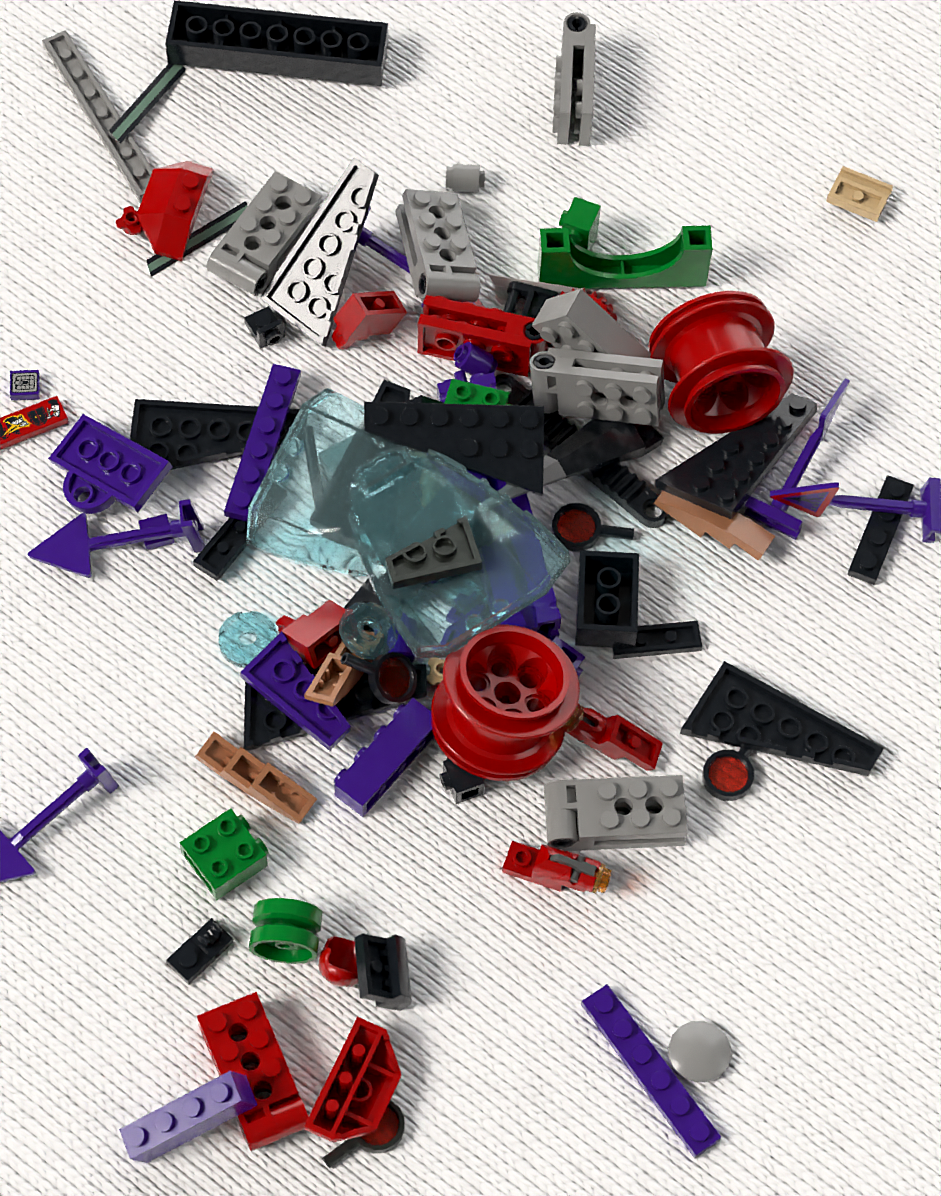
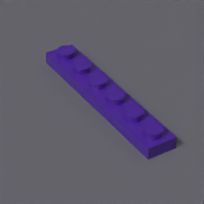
[224,364,301,523]
[581,984,722,1159]

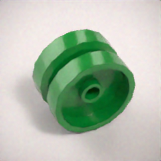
[249,898,323,964]

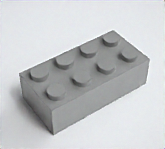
[532,289,651,358]

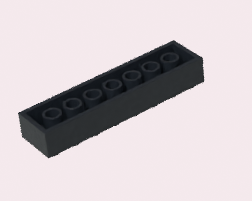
[165,0,389,86]

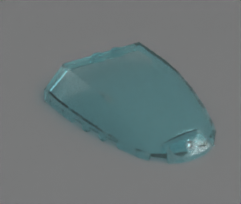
[246,388,471,580]
[346,446,570,658]

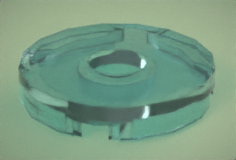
[339,601,398,660]
[218,611,277,668]

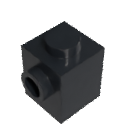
[439,757,485,804]

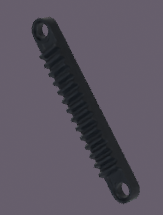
[495,374,667,528]

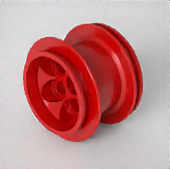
[648,291,794,434]
[431,624,580,781]

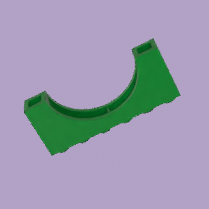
[537,225,713,289]

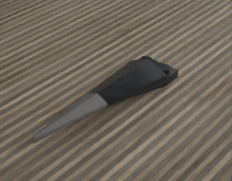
[481,419,664,510]

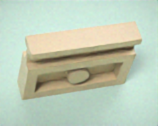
[826,166,893,222]

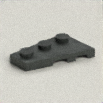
[385,515,482,589]

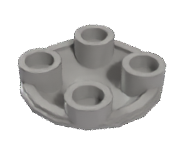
[668,1021,732,1082]

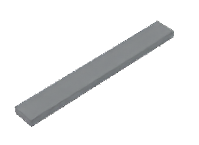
[42,30,153,203]

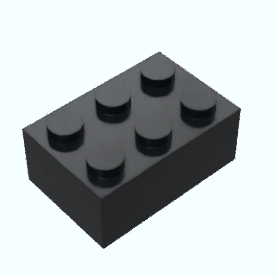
[575,550,639,649]

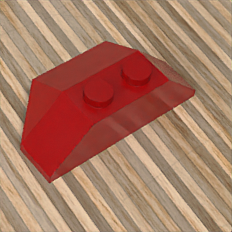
[137,161,214,261]
[303,1016,402,1143]

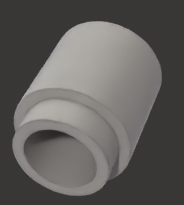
[446,164,485,193]

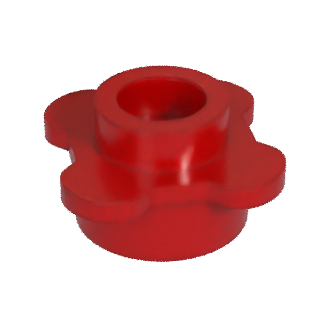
[116,206,143,235]

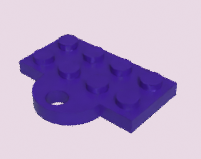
[48,414,173,514]

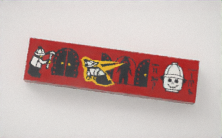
[0,396,69,450]

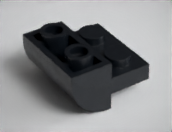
[354,933,412,1011]

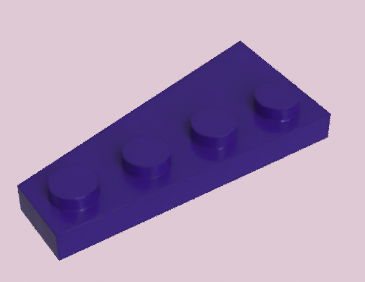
[240,631,351,751]

